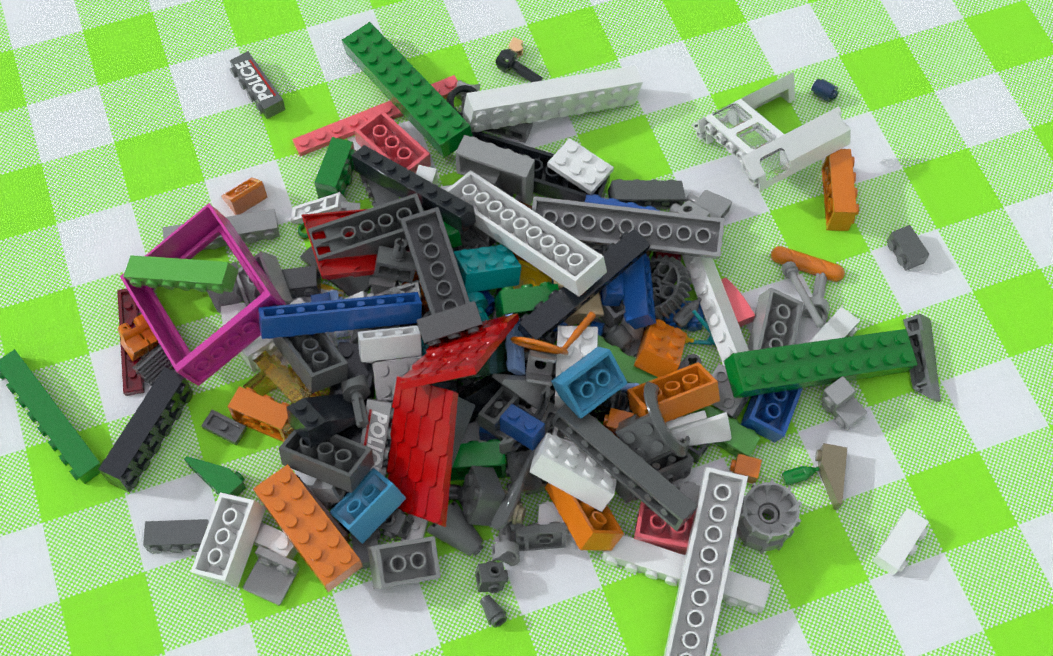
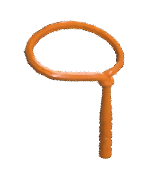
[510,311,596,355]

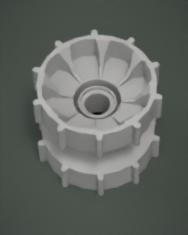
[736,479,802,554]

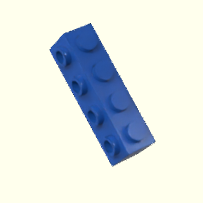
[623,254,656,329]

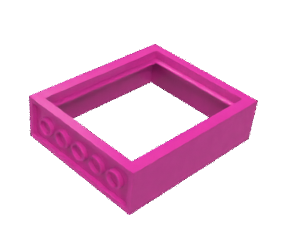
[120,203,286,386]

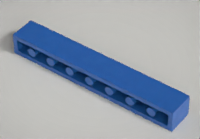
[258,292,422,339]

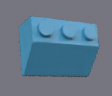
[551,347,628,418]
[330,467,406,544]

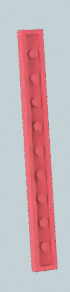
[292,75,458,157]

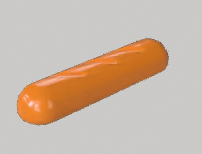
[770,246,845,282]

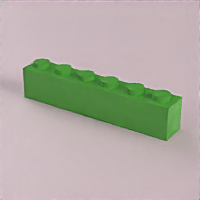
[123,255,239,294]

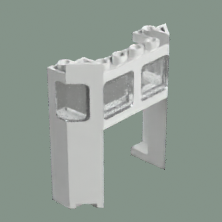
[690,72,851,191]

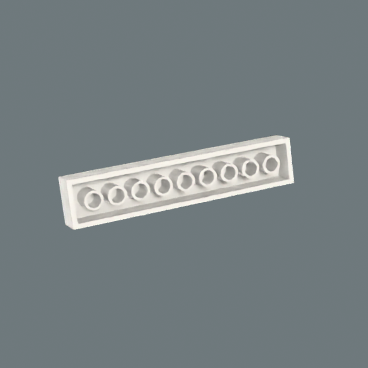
[462,65,643,132]
[446,170,607,296]
[664,467,748,656]

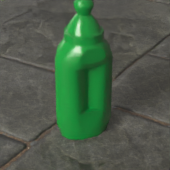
[782,466,820,485]

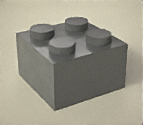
[457,466,505,526]

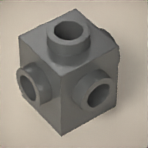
[378,508,414,540]
[475,561,508,593]

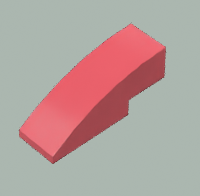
[721,278,755,327]

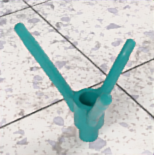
[686,310,716,346]

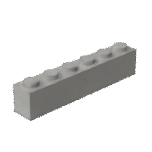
[162,209,280,250]

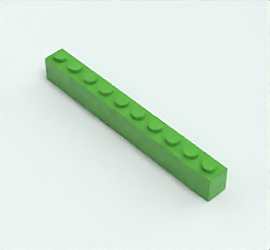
[597,335,761,457]

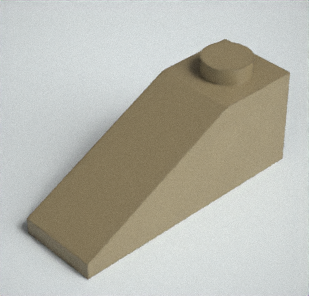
[815,443,847,510]

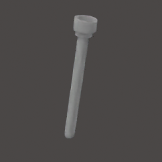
[781,261,824,328]

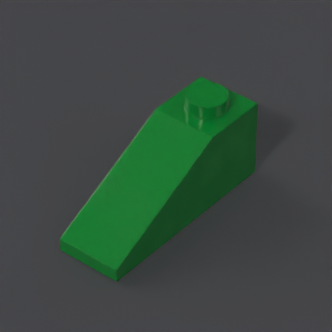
[184,456,246,496]

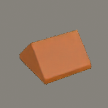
[221,177,268,215]

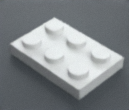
[547,138,614,195]

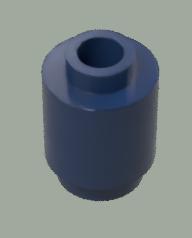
[811,78,839,102]

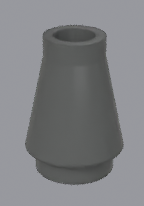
[480,595,507,628]

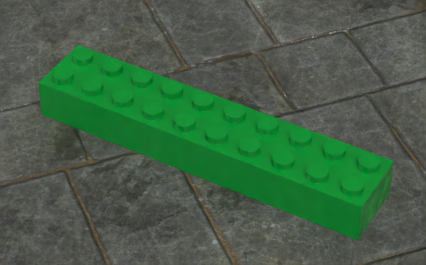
[342,22,473,158]
[724,329,918,399]

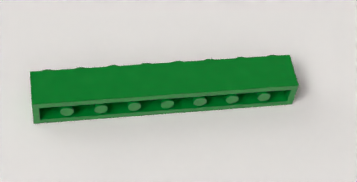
[0,349,101,484]

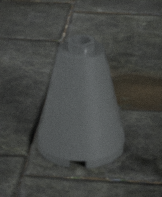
[426,500,483,556]

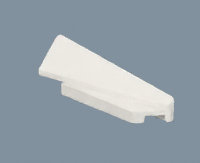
[666,410,732,446]

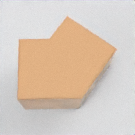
[509,37,523,58]

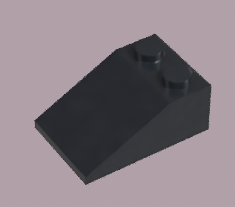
[286,394,356,448]

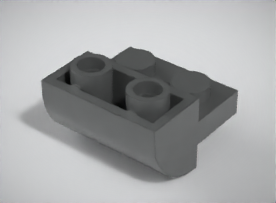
[505,449,548,495]

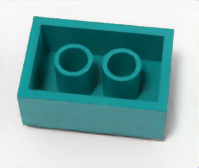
[453,244,522,293]

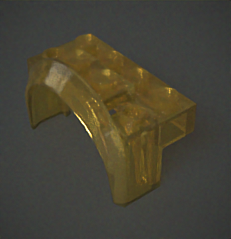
[243,350,322,436]

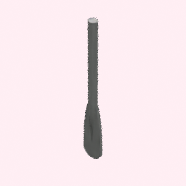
[491,412,555,530]

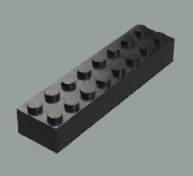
[472,132,610,202]

